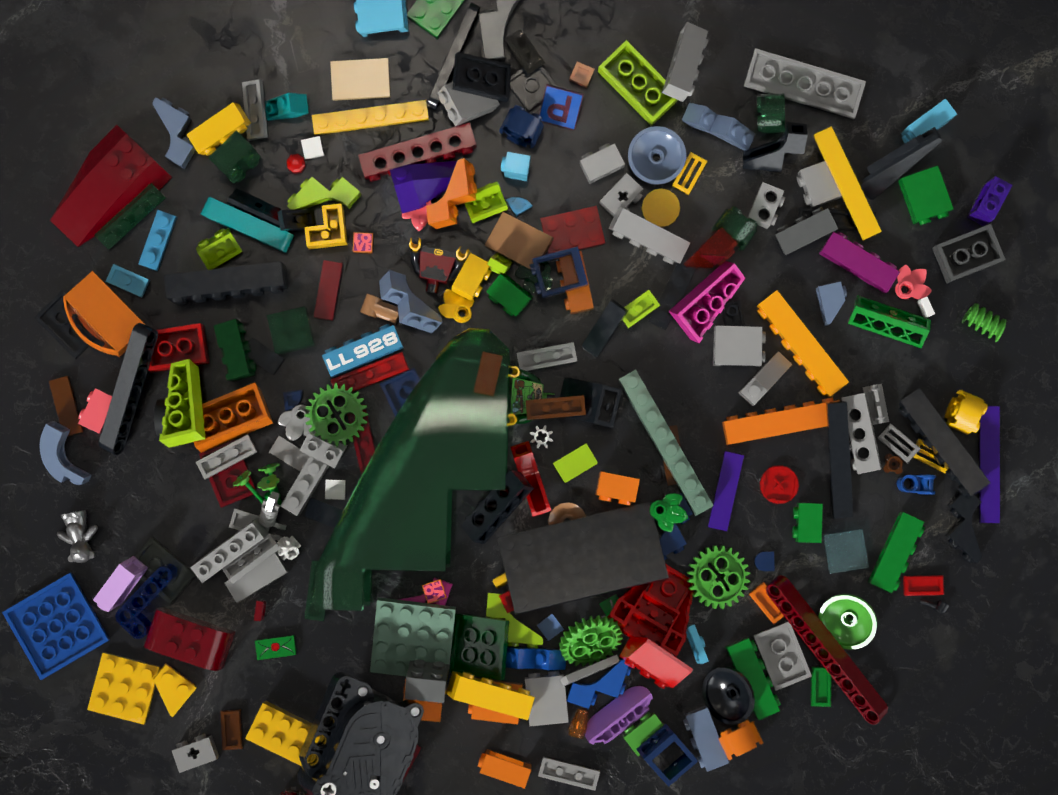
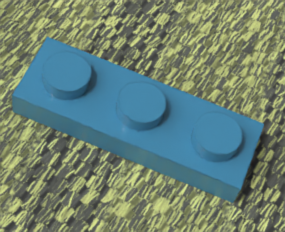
[138,210,177,271]

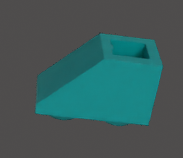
[265,93,309,120]

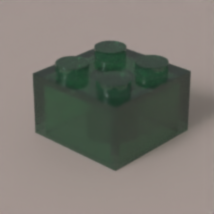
[267,306,316,355]

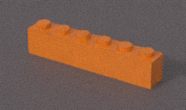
[722,397,839,445]

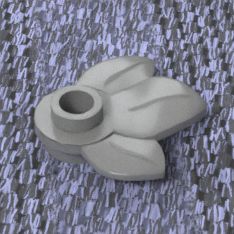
[278,404,312,441]

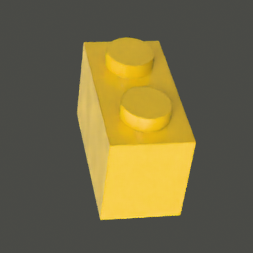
[451,253,492,301]

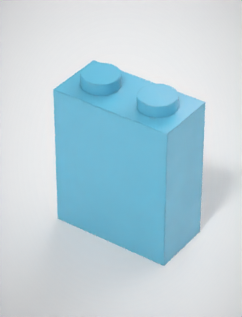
[901,99,957,143]

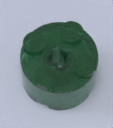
[757,93,785,133]
[712,206,758,251]

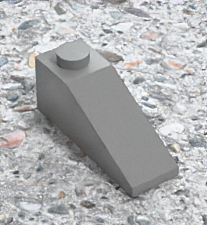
[738,351,792,406]

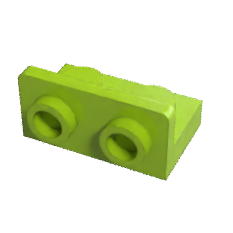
[196,228,242,270]

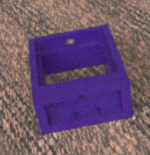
[967,176,1013,226]

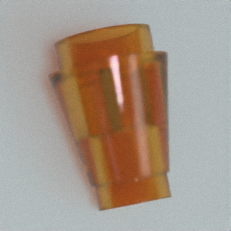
[568,709,589,739]

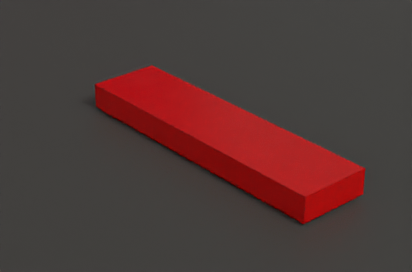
[330,352,409,398]

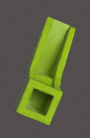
[287,177,362,210]
[486,593,543,648]

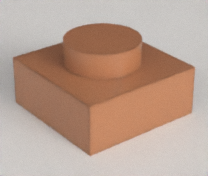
[569,61,595,88]

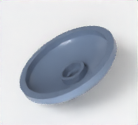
[628,126,686,184]

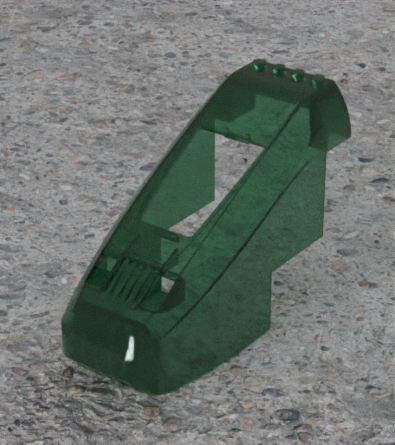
[311,328,510,611]

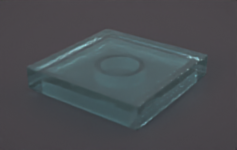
[823,529,869,574]

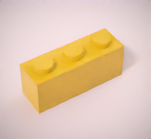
[186,102,251,156]

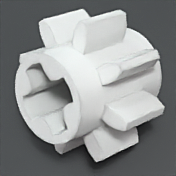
[530,425,553,448]
[276,536,301,560]

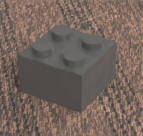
[404,659,449,703]

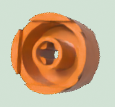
[718,720,764,760]

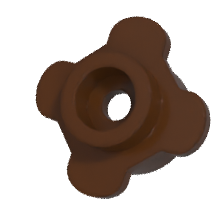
[883,454,904,474]

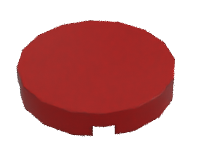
[760,465,799,504]

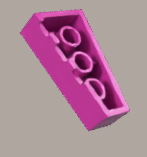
[669,261,745,343]

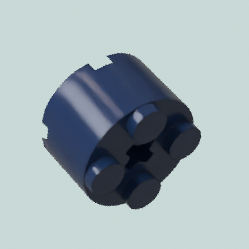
[499,105,544,148]

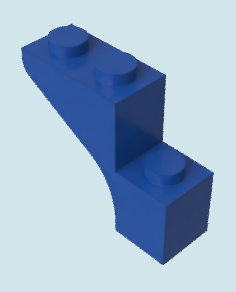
[506,646,566,670]
[566,658,632,709]

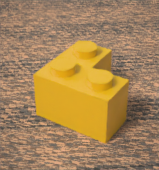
[305,203,348,249]

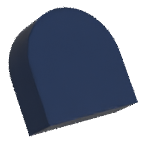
[754,551,775,571]

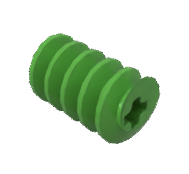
[962,303,1006,342]

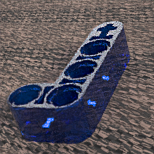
[115,563,177,639]

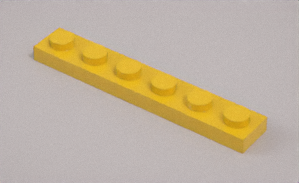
[312,100,429,135]

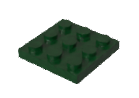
[450,613,509,680]

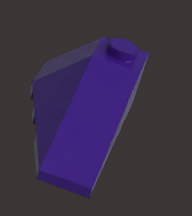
[390,161,457,214]

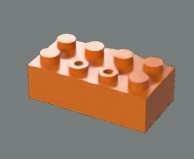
[63,271,145,357]

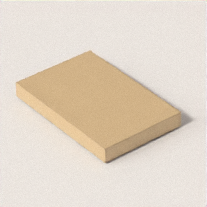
[330,58,390,101]

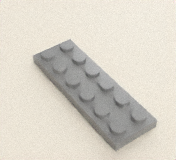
[744,48,866,119]

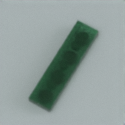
[95,183,166,250]

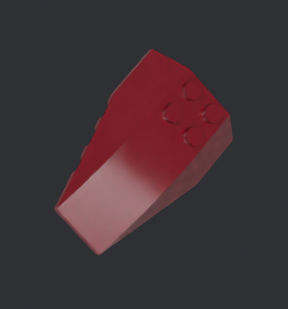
[50,124,172,247]

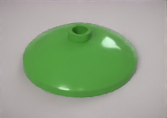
[818,594,877,650]

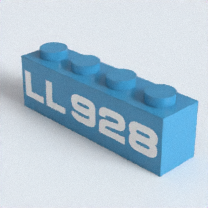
[322,324,404,378]

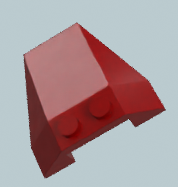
[608,564,694,657]

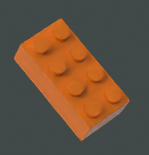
[194,383,273,453]

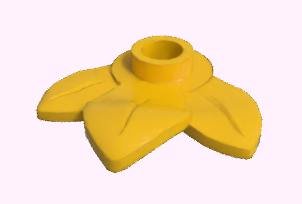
[438,289,474,323]

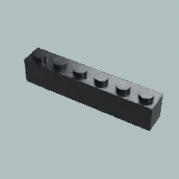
[899,388,990,499]

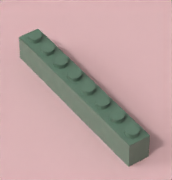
[618,370,714,516]

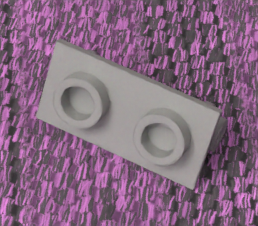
[863,384,889,425]

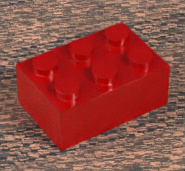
[148,323,210,372]

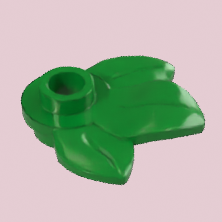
[649,493,688,532]

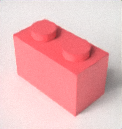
[78,388,112,434]

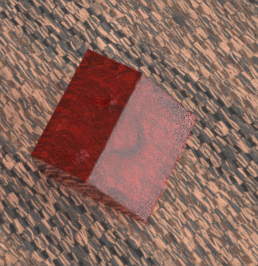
[684,227,738,268]

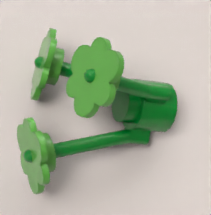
[233,463,282,507]

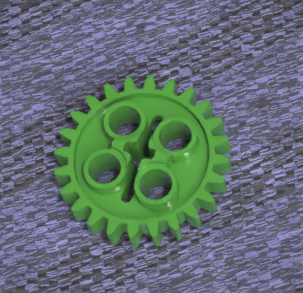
[305,383,368,447]
[687,545,750,609]
[559,615,623,667]

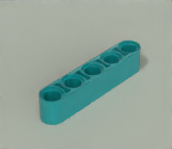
[201,197,294,253]

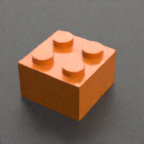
[595,472,640,506]

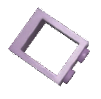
[93,556,148,612]

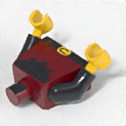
[409,238,469,293]

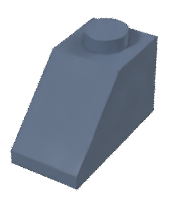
[816,282,847,326]

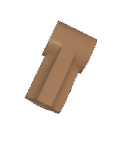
[360,294,399,324]

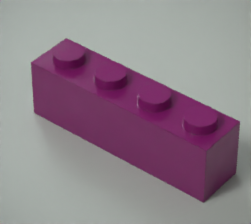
[819,231,900,294]

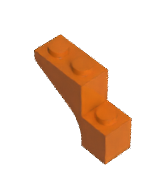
[426,158,477,229]

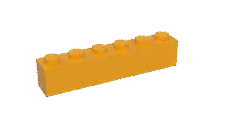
[757,290,849,397]

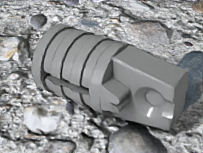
[258,491,280,527]

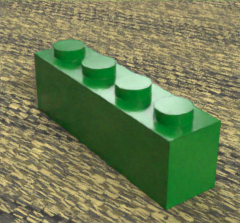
[867,512,925,593]
[725,637,781,720]

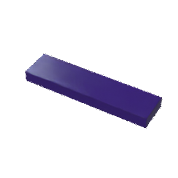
[708,451,744,531]

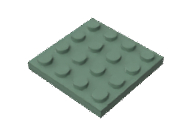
[370,597,456,676]

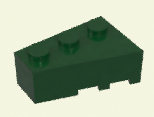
[213,319,257,382]

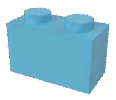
[501,152,530,181]

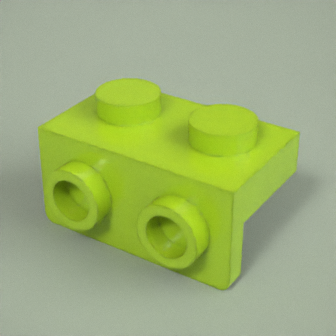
[464,182,508,223]

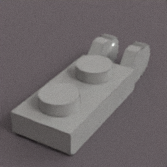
[229,508,286,541]

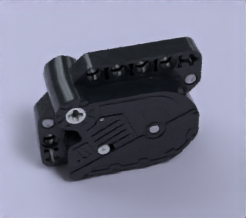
[297,672,424,795]

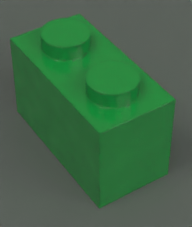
[486,273,533,316]
[792,503,823,543]

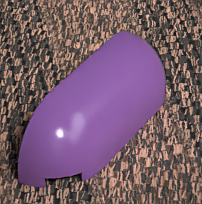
[585,686,653,745]

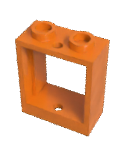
[477,749,531,789]

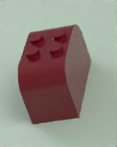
[144,607,236,671]

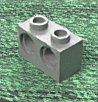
[746,182,785,229]

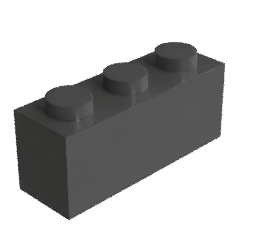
[775,207,838,255]

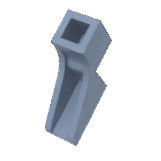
[153,97,196,169]
[682,103,755,151]
[379,270,443,333]

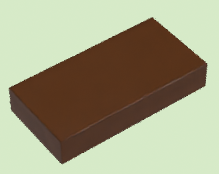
[474,352,503,396]
[220,709,243,750]

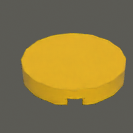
[641,188,680,228]

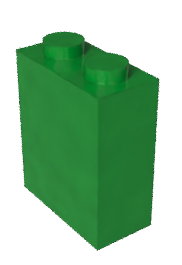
[898,166,954,226]

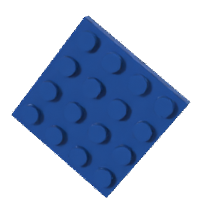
[2,573,110,680]

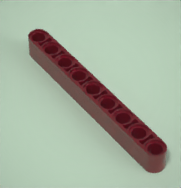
[766,575,888,725]

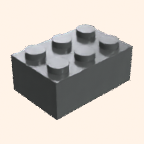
[932,224,1006,284]

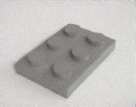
[753,621,812,691]

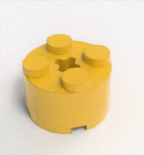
[945,390,988,435]

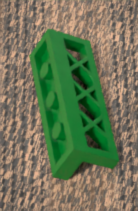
[848,295,931,348]

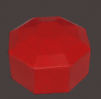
[287,154,306,174]

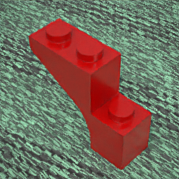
[510,441,551,517]

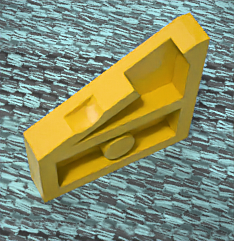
[153,663,197,717]

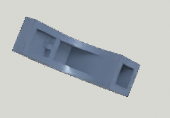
[40,421,92,485]

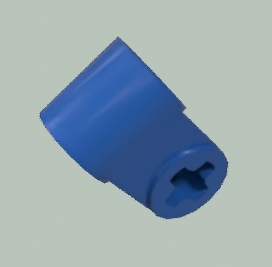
[896,474,936,495]

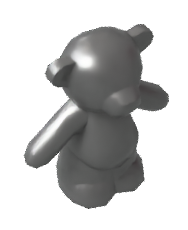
[57,510,98,563]

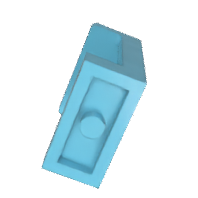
[354,0,409,37]

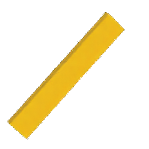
[813,126,882,240]

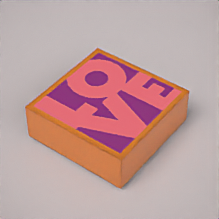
[353,232,373,253]
[422,579,447,604]

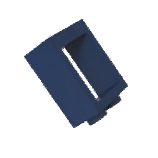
[529,246,588,298]
[636,724,698,787]

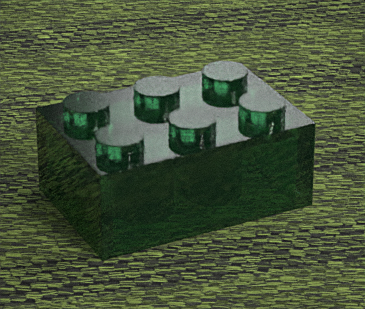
[209,130,261,184]

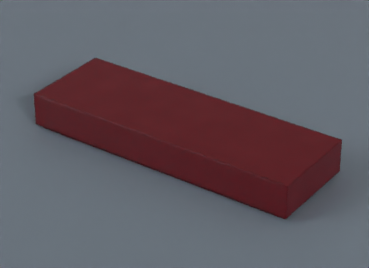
[314,260,343,321]

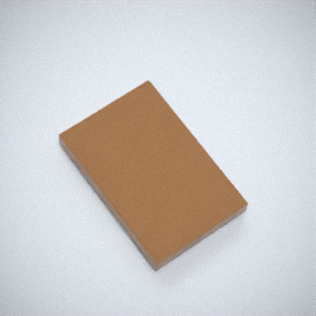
[485,212,554,270]

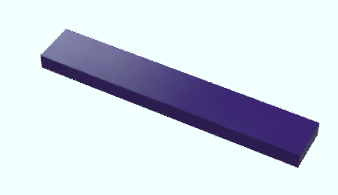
[979,406,1000,523]

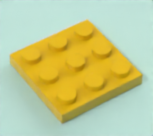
[87,652,160,725]

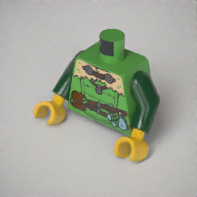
[504,366,555,426]

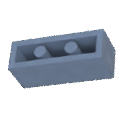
[683,706,729,772]

